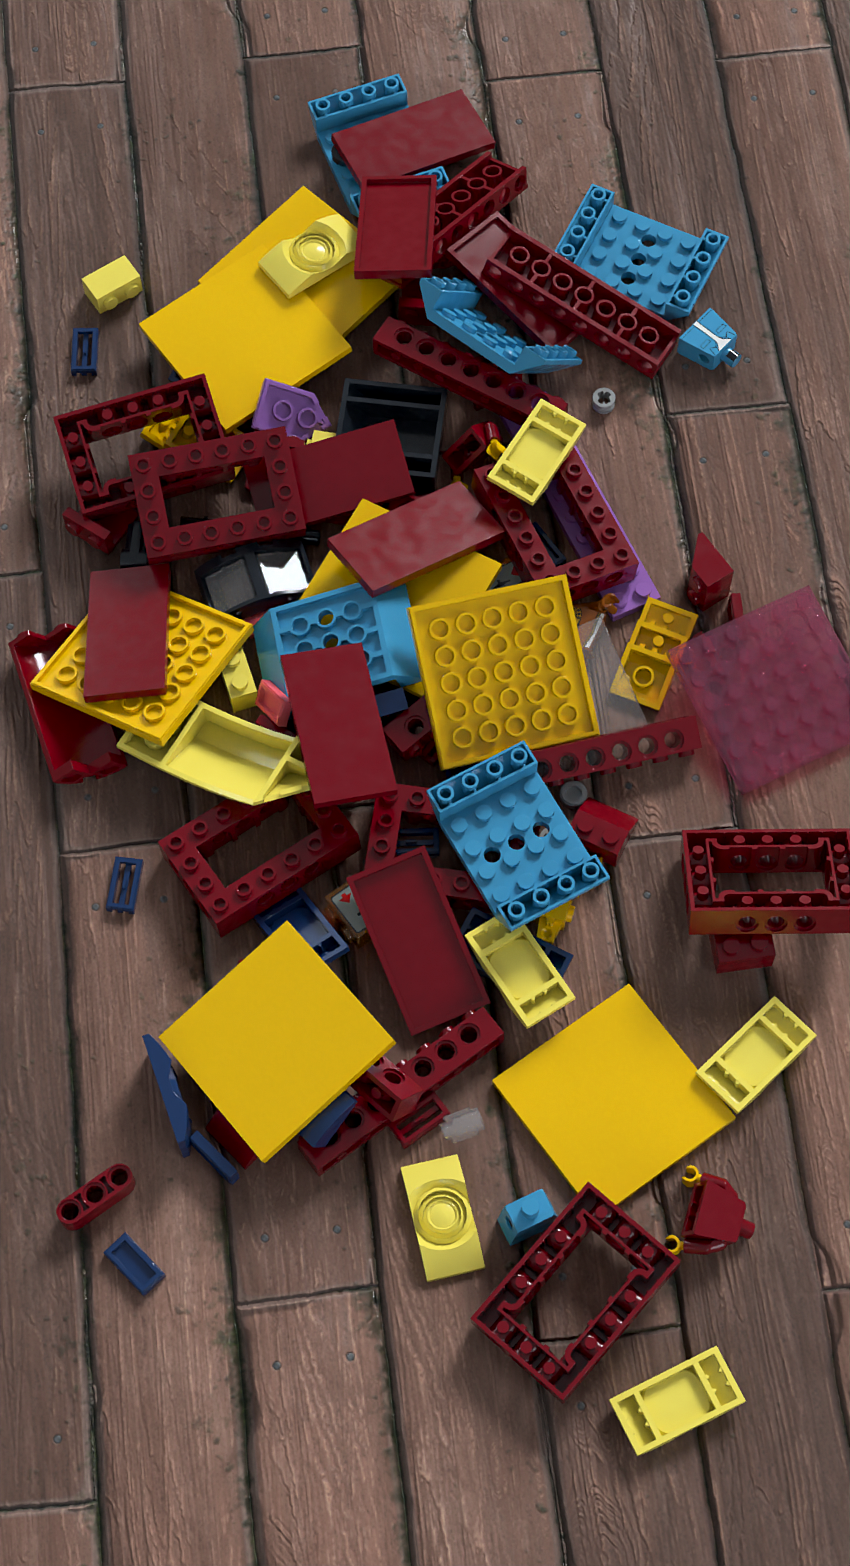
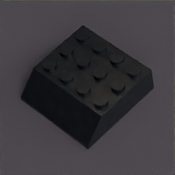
[336,378,448,493]

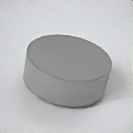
[560,781,588,810]

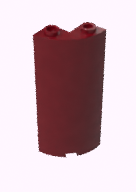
[8,623,128,784]

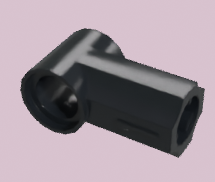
[120,521,149,569]

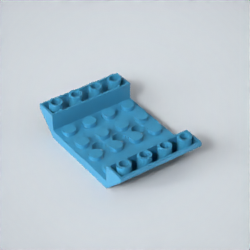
[308,73,449,218]
[555,184,729,320]
[419,276,583,374]
[253,582,421,720]
[426,740,610,932]

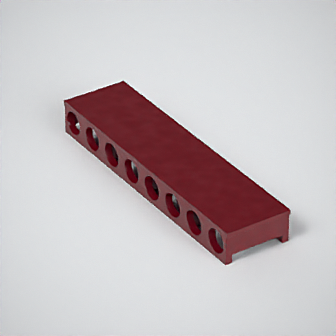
[381,151,528,289]
[481,225,682,379]

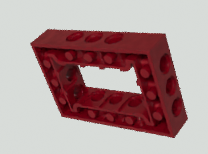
[53,373,236,521]
[127,426,306,565]
[471,448,639,602]
[364,784,540,913]
[158,790,361,938]
[680,828,850,935]
[470,1181,681,1404]

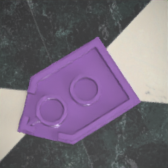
[251,378,332,440]

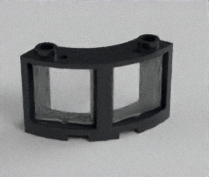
[194,539,314,620]

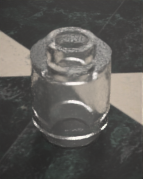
[440,1107,485,1144]

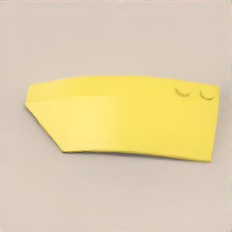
[116,700,309,806]

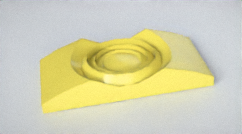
[258,214,357,299]
[487,399,586,506]
[465,917,575,1029]
[695,996,817,1114]
[400,1154,485,1282]
[609,1346,746,1457]

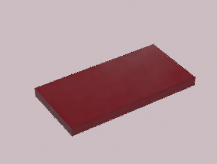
[331,89,495,189]
[354,175,437,279]
[445,211,580,347]
[244,419,415,526]
[327,481,506,598]
[83,563,171,703]
[280,642,398,809]
[346,845,491,1036]

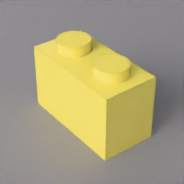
[82,255,143,314]
[221,647,257,713]

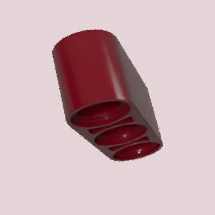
[56,1163,135,1231]

